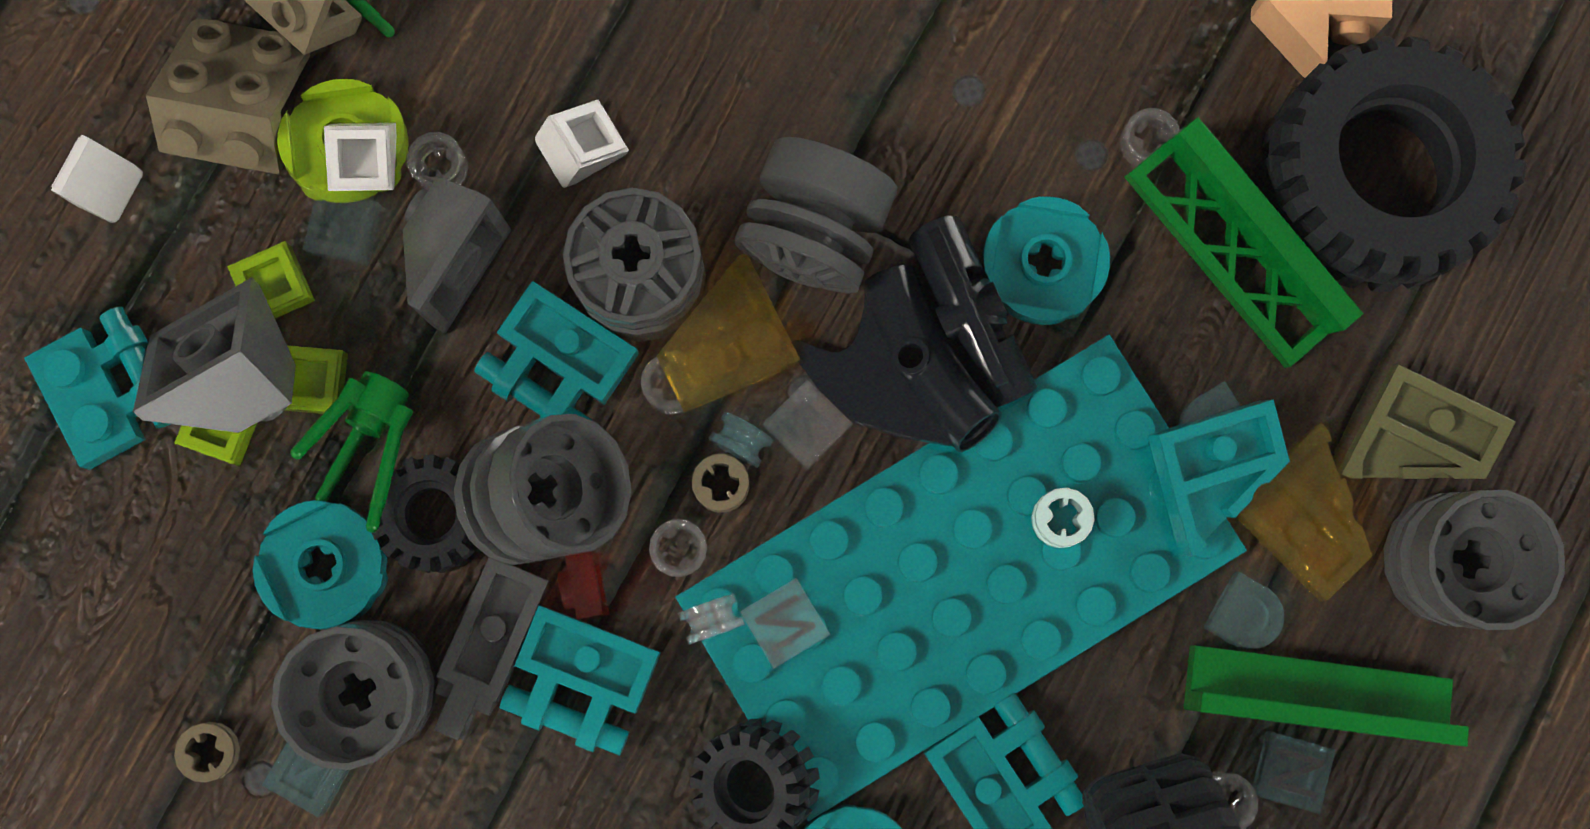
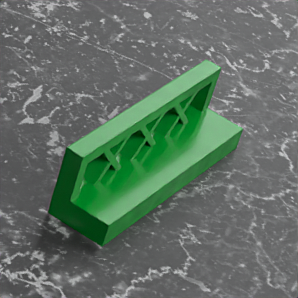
[1124,117,1364,368]
[1183,645,1469,747]

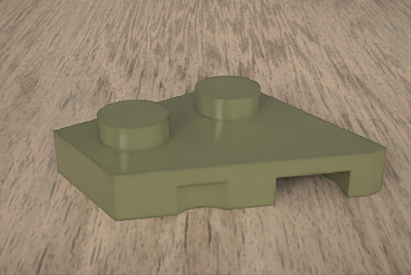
[1336,364,1516,479]

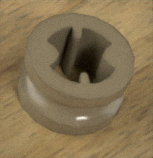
[692,454,750,513]
[174,722,240,783]

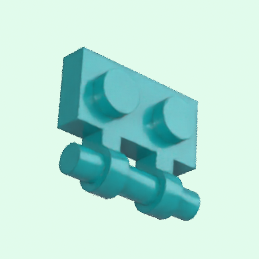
[474,281,639,421]
[24,307,170,470]
[499,605,661,756]
[923,693,1084,829]

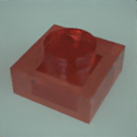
[558,551,610,620]

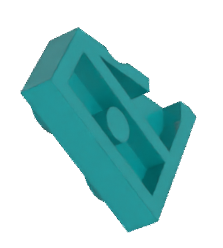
[1148,399,1290,557]

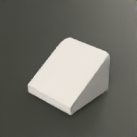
[535,100,629,188]
[324,123,397,191]
[51,135,143,223]

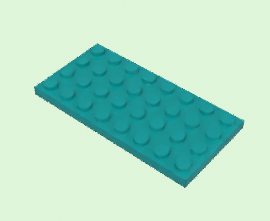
[675,335,1247,822]

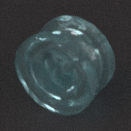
[709,412,774,468]

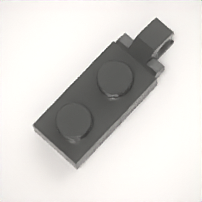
[434,558,552,741]

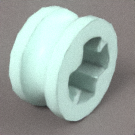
[1031,488,1095,548]

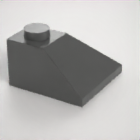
[403,177,512,334]
[133,277,296,433]

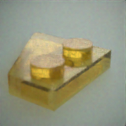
[657,253,800,413]
[1237,423,1372,602]

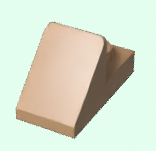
[1251,0,1393,78]

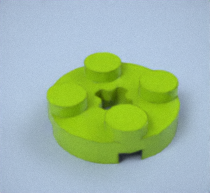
[277,79,409,203]

